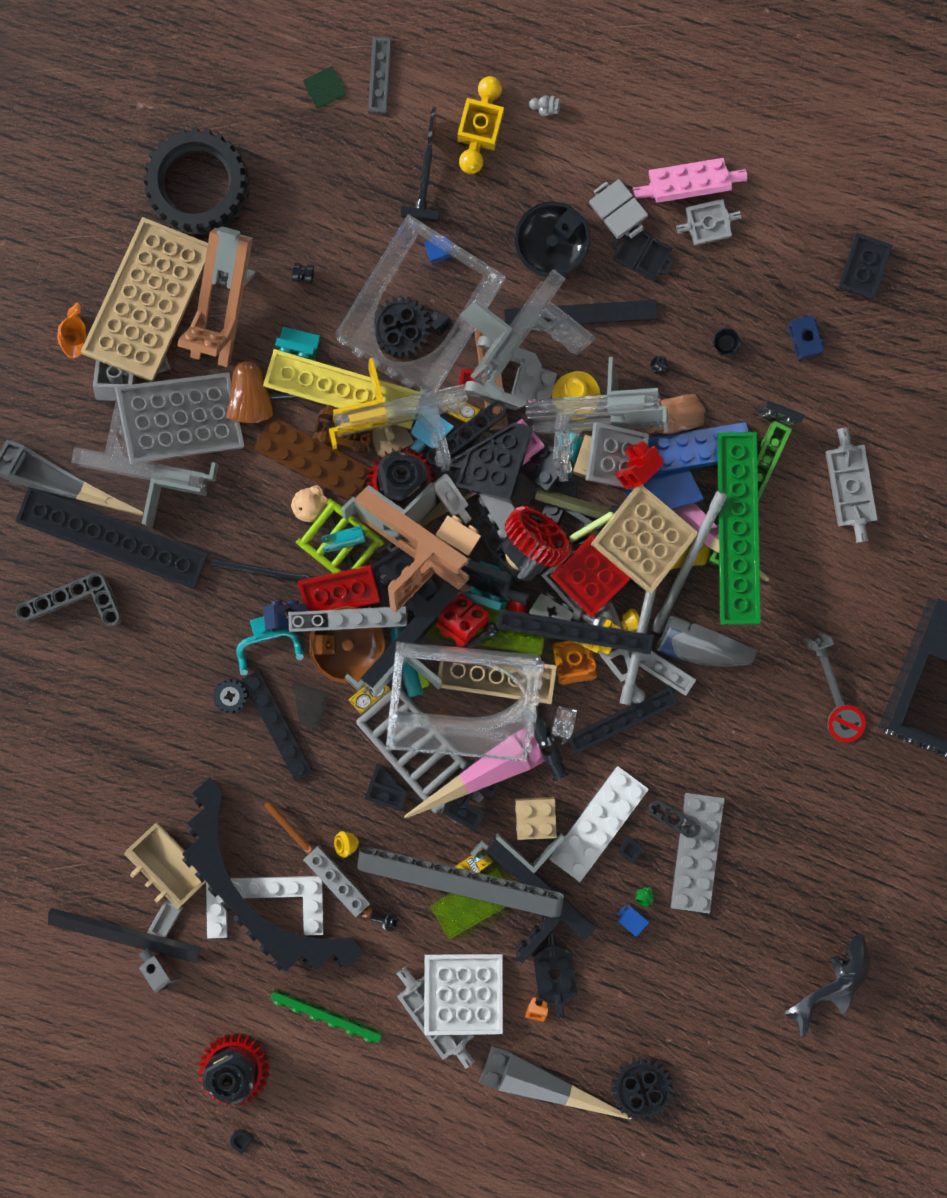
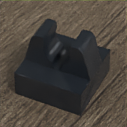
[429,311,453,336]

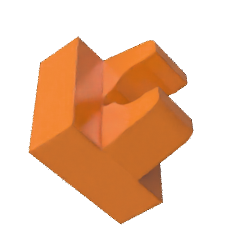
[525,997,548,1022]

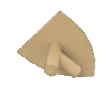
[372,423,414,458]

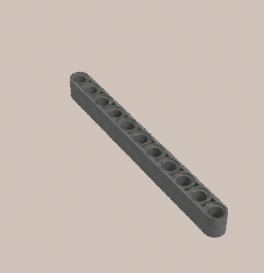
[357,847,564,917]

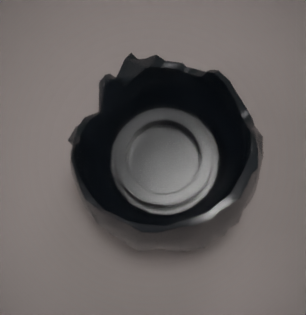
[712,327,741,357]

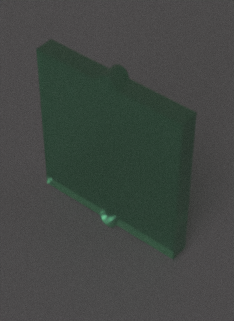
[303,66,346,109]

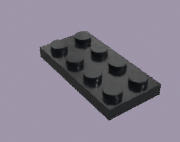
[755,400,805,426]

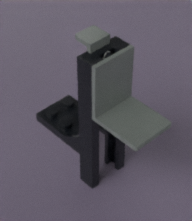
[345,564,461,697]
[471,832,595,963]

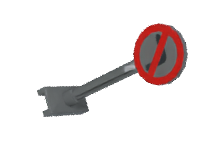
[804,632,866,743]

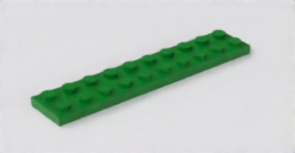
[717,432,761,625]

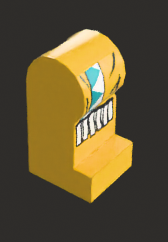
[455,848,493,873]

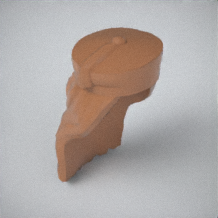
[642,394,706,434]

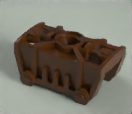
[312,405,373,454]

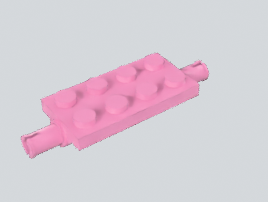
[633,158,747,203]

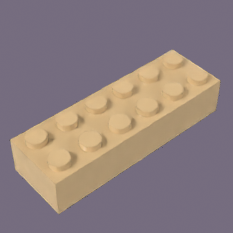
[438,649,557,704]

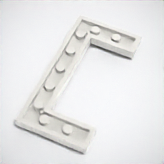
[206,876,324,938]

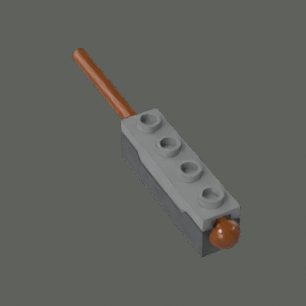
[264,801,372,919]

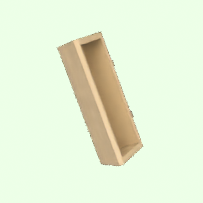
[124,822,206,909]

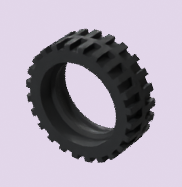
[143,127,250,237]

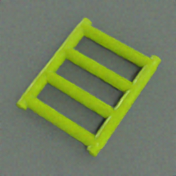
[296,498,385,573]

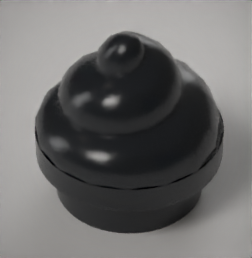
[649,355,669,374]

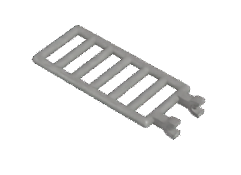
[356,685,484,823]

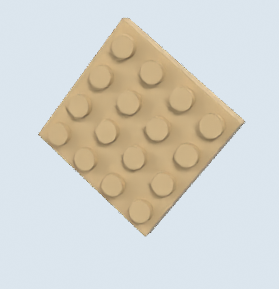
[591,485,698,594]

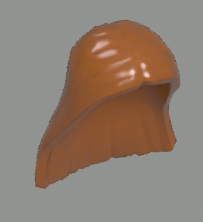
[226,361,273,423]

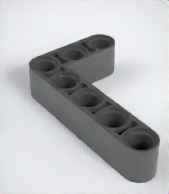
[16,573,123,626]

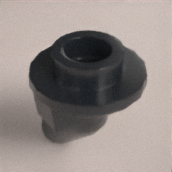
[370,912,398,932]

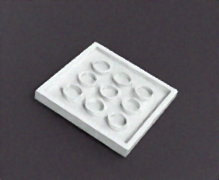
[424,954,503,1035]

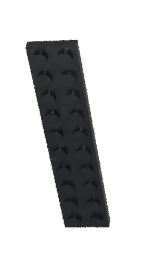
[15,487,209,590]

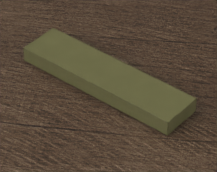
[535,486,610,519]

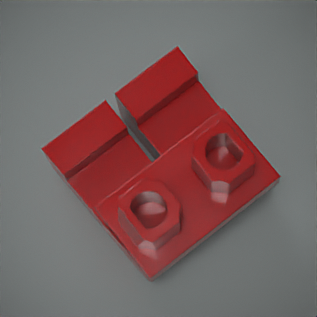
[615,441,663,490]
[436,593,490,648]

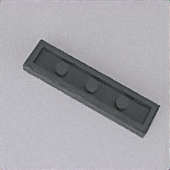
[368,37,392,114]

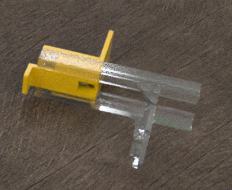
[329,358,468,472]

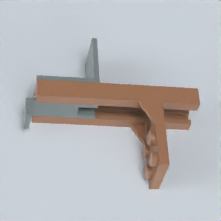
[178,227,256,367]
[342,482,469,613]

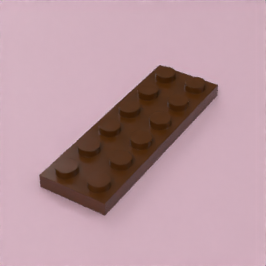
[253,416,371,500]

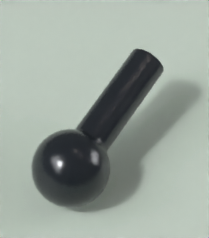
[466,623,499,649]

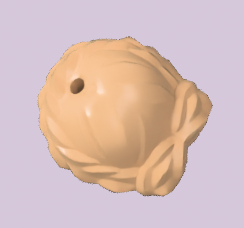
[291,485,329,522]

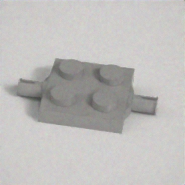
[676,199,741,246]

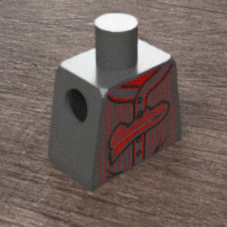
[139,948,181,993]

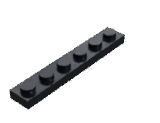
[242,670,313,781]
[567,686,679,754]

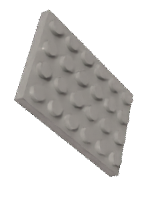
[115,373,244,464]

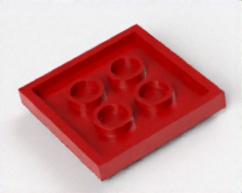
[550,534,631,618]

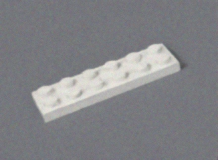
[549,766,649,882]

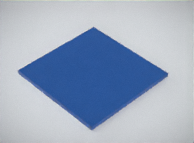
[623,469,703,510]

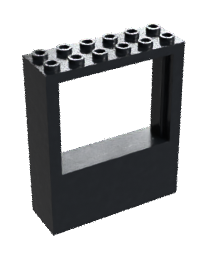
[878,598,947,758]

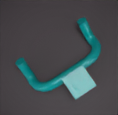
[236,617,304,675]

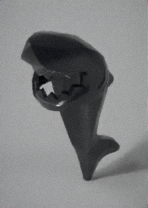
[785,934,870,1037]

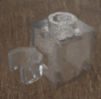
[551,706,577,744]

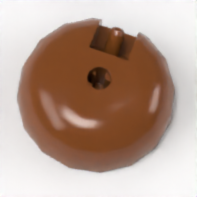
[310,606,386,684]

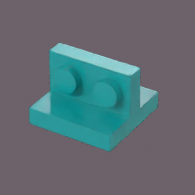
[275,327,320,361]

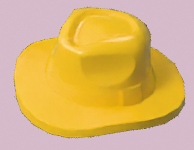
[552,371,601,419]

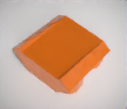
[552,641,597,685]

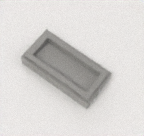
[147,898,184,938]

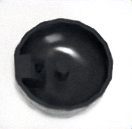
[514,201,591,279]

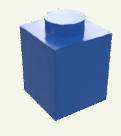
[424,235,455,265]
[617,904,649,937]

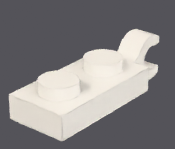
[433,474,471,524]

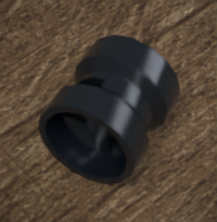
[292,262,314,284]

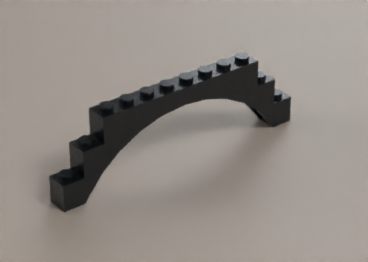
[182,778,364,972]

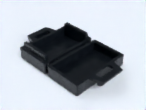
[612,227,674,282]

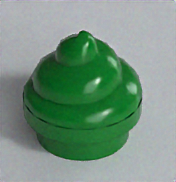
[635,887,654,907]

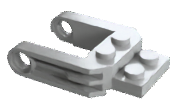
[464,336,557,411]

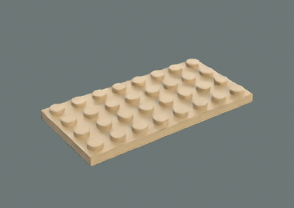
[80,217,208,382]

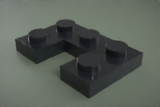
[441,761,500,831]

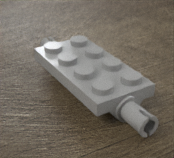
[825,427,877,543]
[396,966,475,1069]

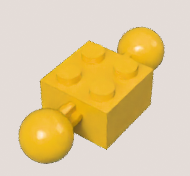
[457,76,504,174]

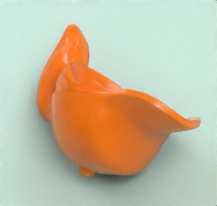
[57,303,87,358]

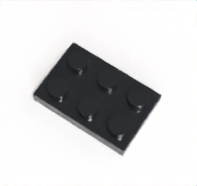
[837,233,893,300]

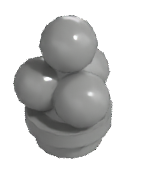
[529,95,560,117]

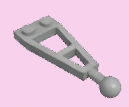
[578,601,645,703]

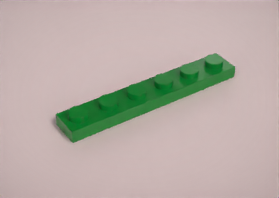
[270,988,382,1043]

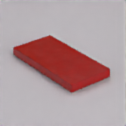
[298,564,382,611]

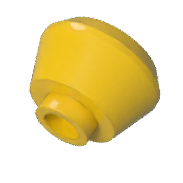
[621,609,640,632]
[334,831,359,858]

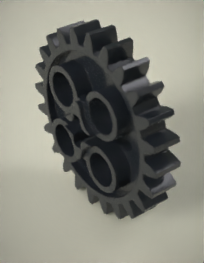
[370,295,432,359]
[611,1056,674,1122]

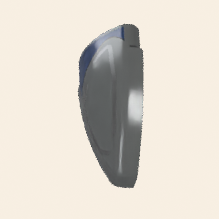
[655,616,758,667]

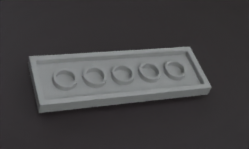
[670,793,724,913]

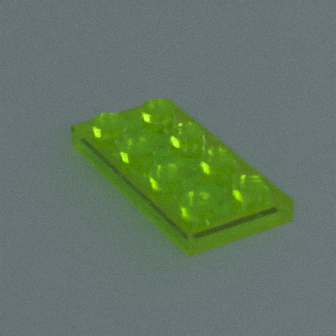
[430,867,507,940]

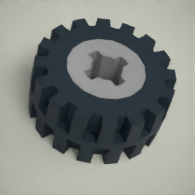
[213,679,249,714]

